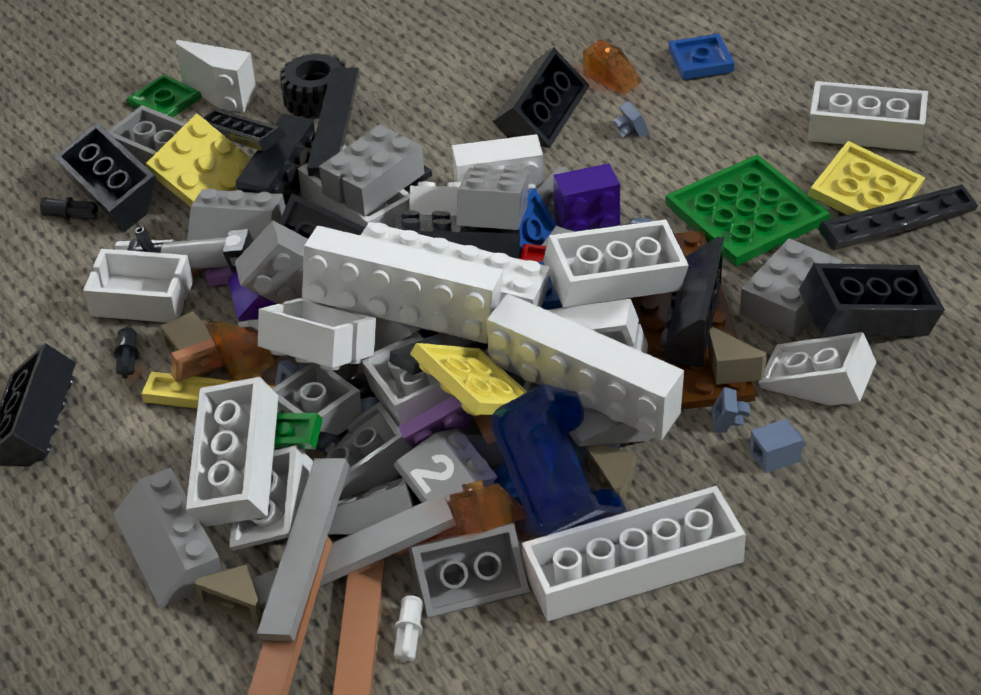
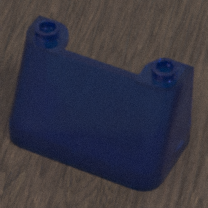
[491,384,628,535]

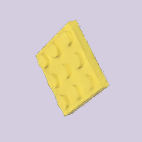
[145,113,251,207]
[808,141,925,215]
[410,343,542,418]

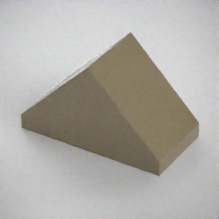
[708,327,766,385]
[585,444,636,510]
[194,565,262,626]

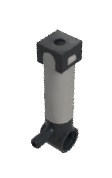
[127,227,253,273]

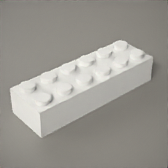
[360,222,550,308]
[302,226,503,344]
[487,294,684,440]
[522,486,746,622]

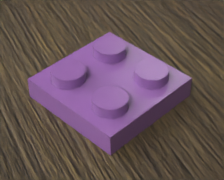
[398,396,474,449]

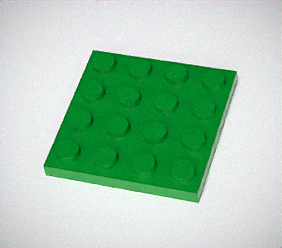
[665,154,830,266]

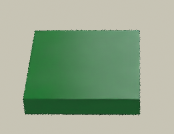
[126,74,202,118]

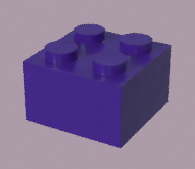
[553,163,620,232]

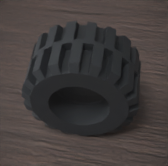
[280,53,346,119]

